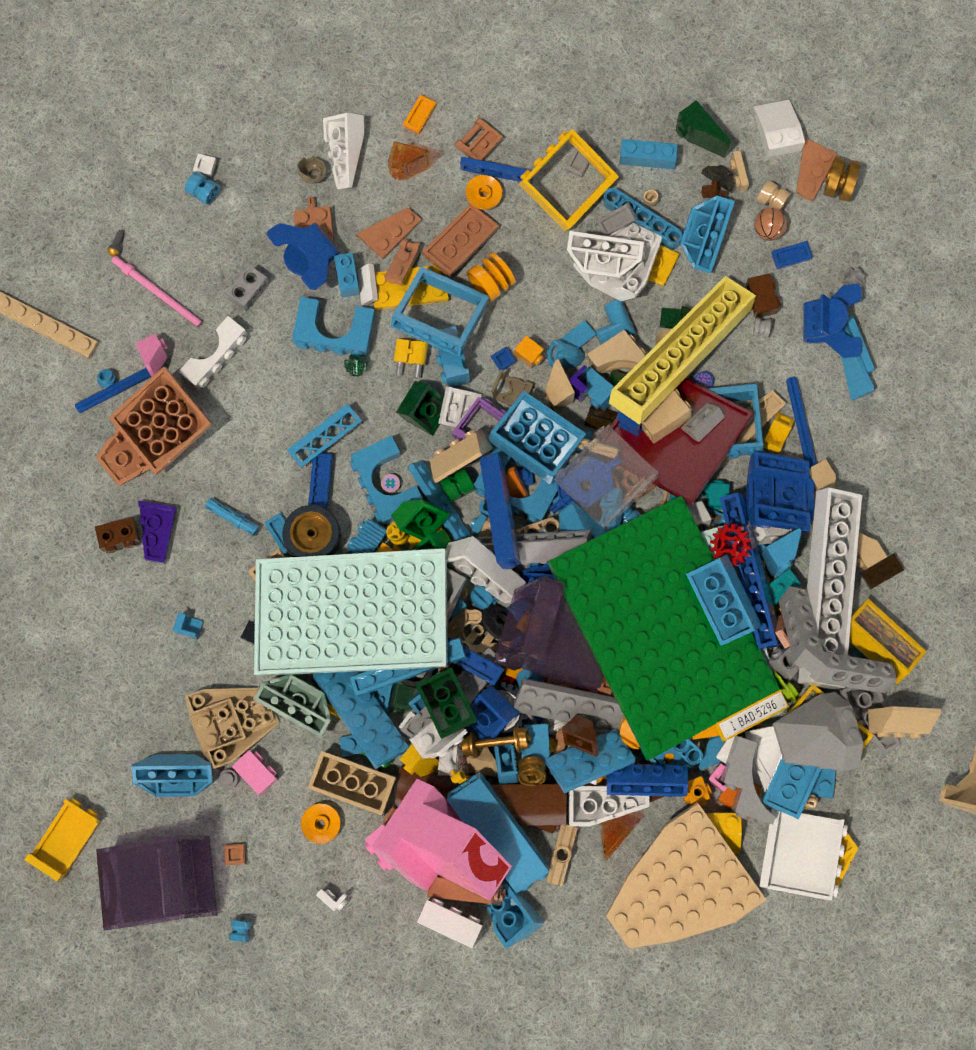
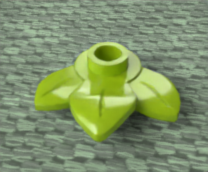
[774,671,799,703]

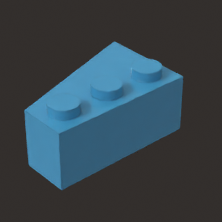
[433,326,470,388]

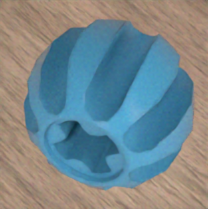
[470,585,498,610]

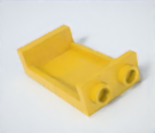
[24,798,101,882]

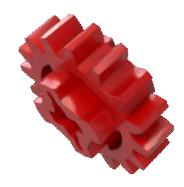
[710,524,754,566]

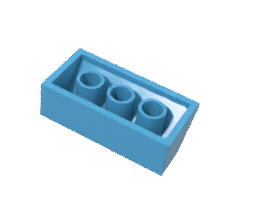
[686,555,762,646]

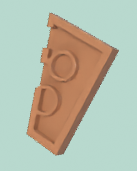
[356,207,421,260]

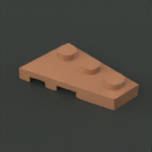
[796,138,838,202]

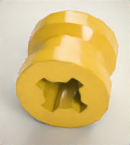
[386,523,408,546]

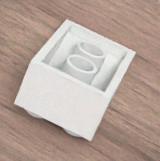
[753,100,805,158]

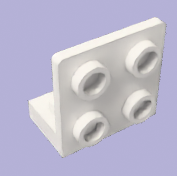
[409,721,467,759]

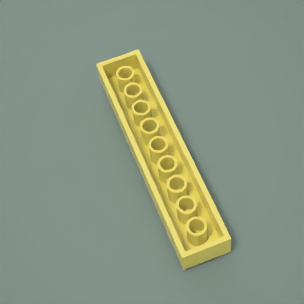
[609,276,756,425]

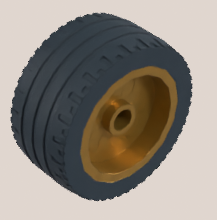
[282,505,341,557]

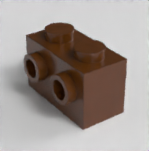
[95,517,141,553]

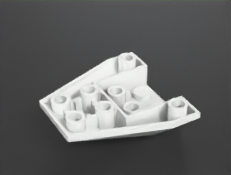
[573,222,662,301]

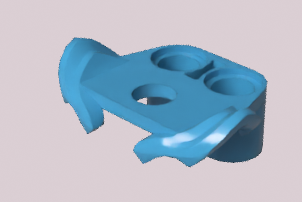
[650,738,703,773]

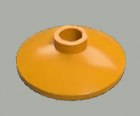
[465,175,502,210]
[301,804,341,844]

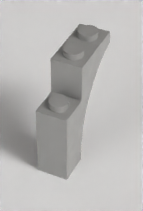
[720,735,775,826]

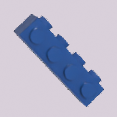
[606,764,688,797]

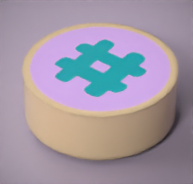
[381,474,400,494]

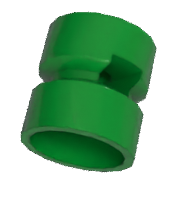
[440,469,475,503]

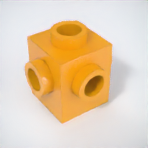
[683,776,712,806]

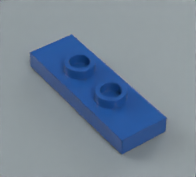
[308,453,333,510]

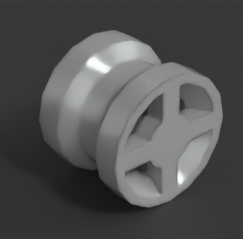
[753,317,771,338]

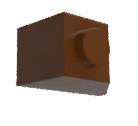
[562,715,599,757]

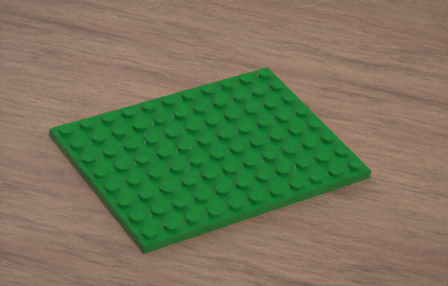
[547,496,780,760]

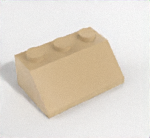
[430,429,493,483]
[868,706,941,739]

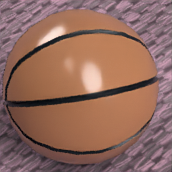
[754,208,787,241]

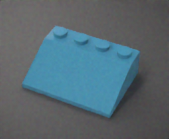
[489,391,586,485]

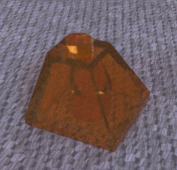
[600,818,633,861]

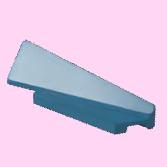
[841,315,875,400]

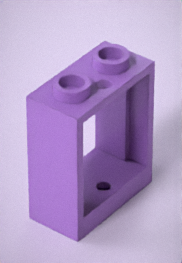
[452,397,506,457]

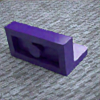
[569,365,588,403]

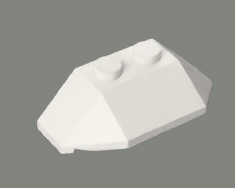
[567,231,644,278]

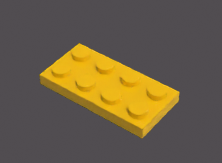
[374,265,449,310]

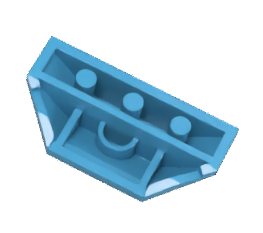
[680,195,735,273]
[559,501,608,539]
[131,754,213,797]

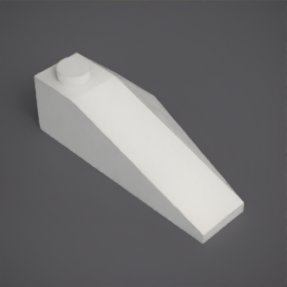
[323,113,364,190]
[569,786,649,827]

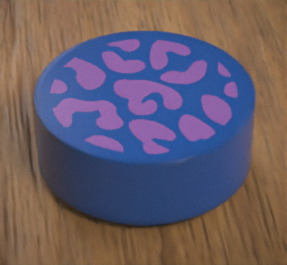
[694,371,713,389]

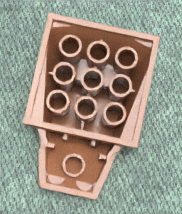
[96,367,213,486]

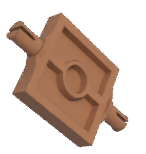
[293,197,335,243]

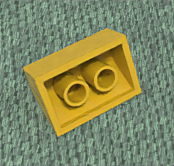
[706,813,742,854]

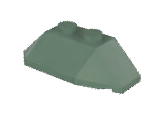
[253,674,331,738]

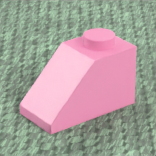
[135,333,167,377]

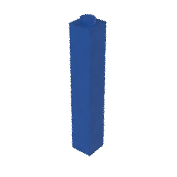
[479,453,521,569]

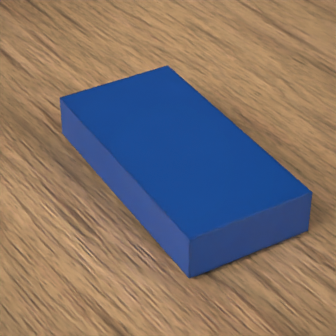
[771,241,813,270]

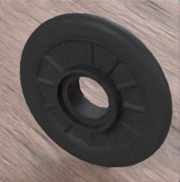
[482,605,519,641]

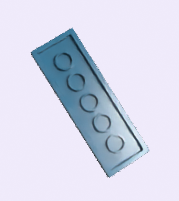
[313,671,409,769]

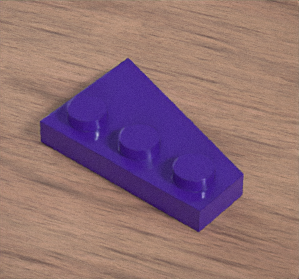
[138,501,177,564]

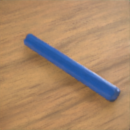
[75,368,151,413]
[786,377,817,468]

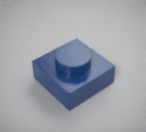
[516,467,534,487]

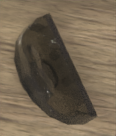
[701,165,735,193]

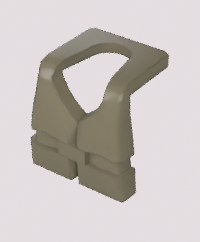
[491,370,533,407]

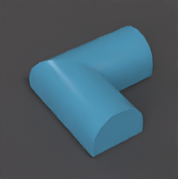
[595,300,636,345]

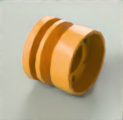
[467,252,516,303]

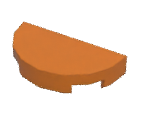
[506,466,529,499]

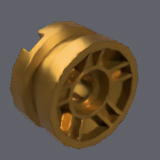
[518,757,546,786]

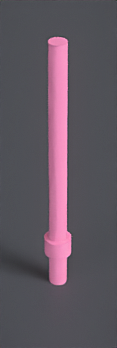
[112,256,202,327]

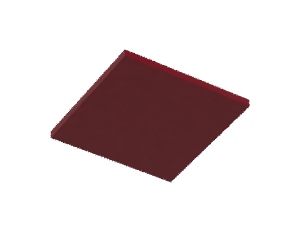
[596,378,754,505]

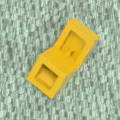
[763,412,795,455]

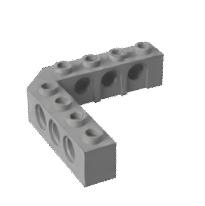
[779,586,897,694]

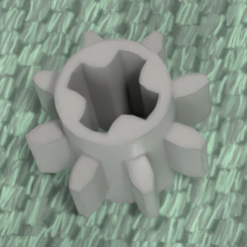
[841,267,865,287]

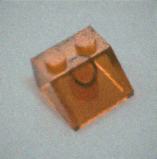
[388,141,431,180]

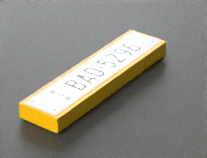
[715,689,789,741]

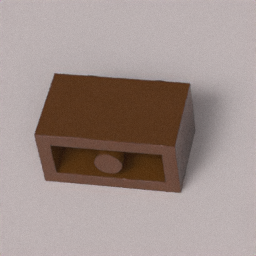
[746,273,781,318]

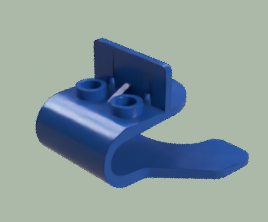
[267,223,340,290]
[803,284,862,358]

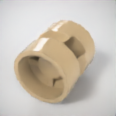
[756,180,791,211]

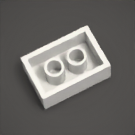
[417,898,483,948]

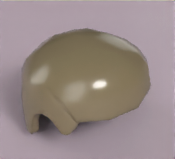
[297,156,326,184]

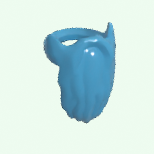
[547,340,584,368]

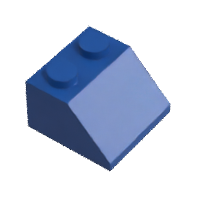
[468,685,520,740]

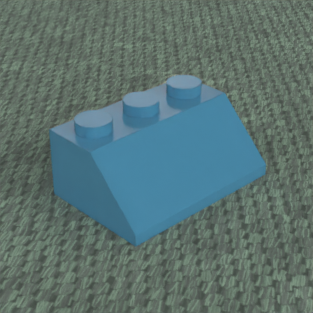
[760,528,801,578]

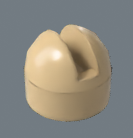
[643,190,659,206]

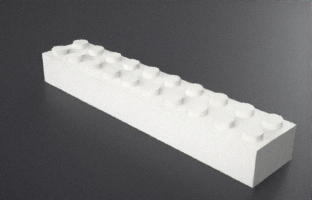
[798,487,862,689]

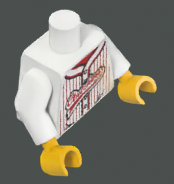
[438,742,488,784]

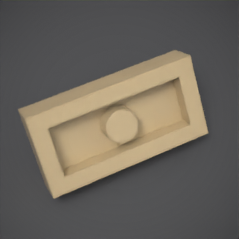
[729,151,749,192]

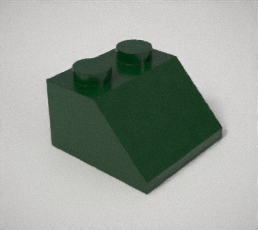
[396,381,444,436]

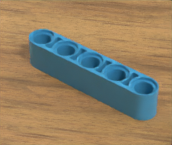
[603,188,682,250]

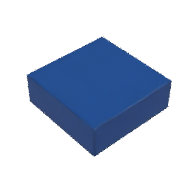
[491,346,516,371]

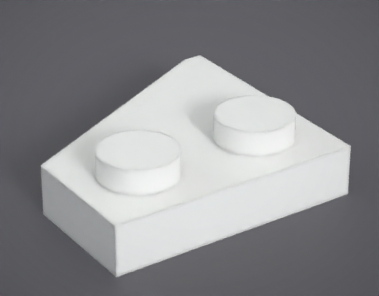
[438,386,482,427]

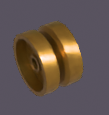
[823,156,861,202]

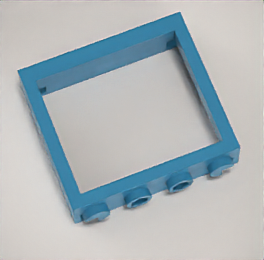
[391,267,489,357]
[707,384,763,458]

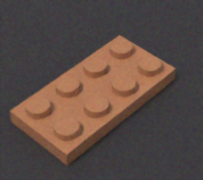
[422,204,499,278]

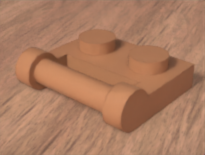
[454,118,503,161]

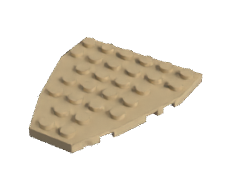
[605,802,766,949]

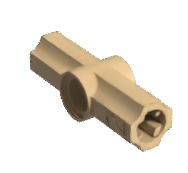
[546,825,578,887]

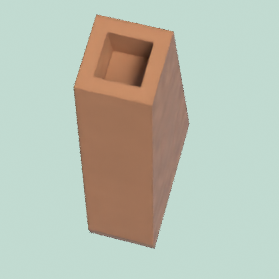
[427,877,506,905]

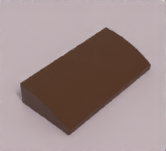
[394,766,472,807]
[490,784,566,826]

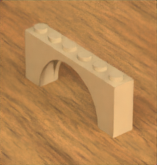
[587,330,692,444]

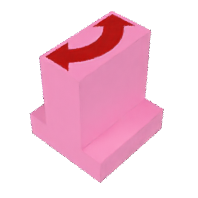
[372,779,512,901]

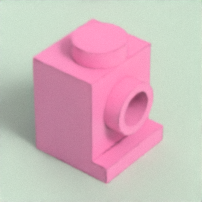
[709,764,727,792]

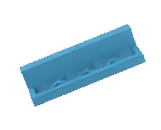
[287,403,362,468]

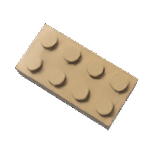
[307,751,397,816]

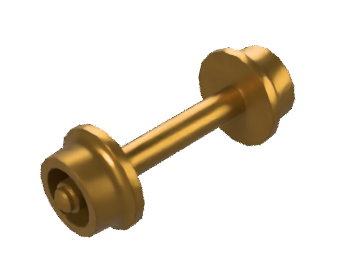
[460,726,532,758]

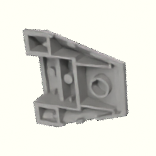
[773,692,863,772]

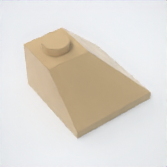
[543,359,575,411]

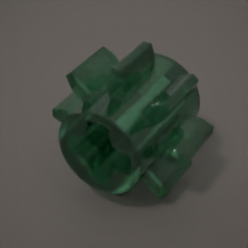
[344,353,368,377]

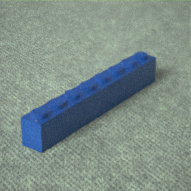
[719,492,782,650]

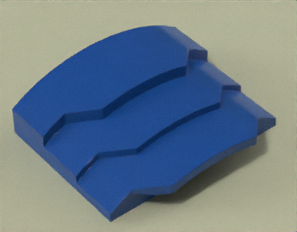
[746,451,815,532]

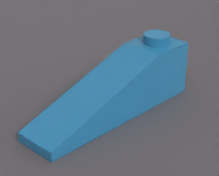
[487,878,544,948]

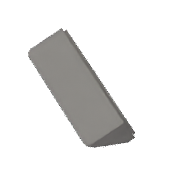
[681,403,724,442]

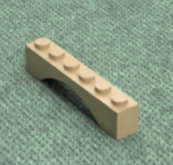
[809,459,887,571]

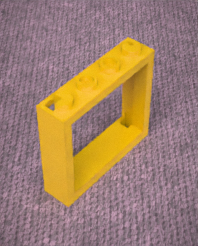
[519,129,619,231]

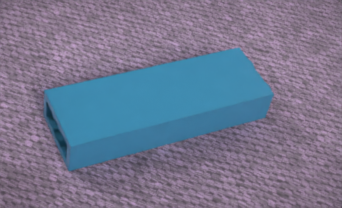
[447,772,549,894]

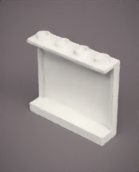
[759,808,848,901]

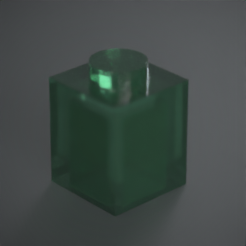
[390,683,415,715]

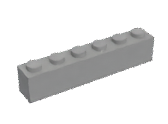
[478,530,592,565]

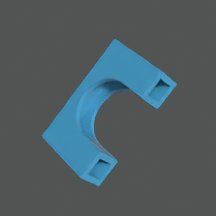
[292,297,375,358]
[349,435,423,525]
[473,446,561,524]

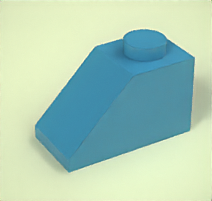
[587,366,614,411]
[697,736,726,771]

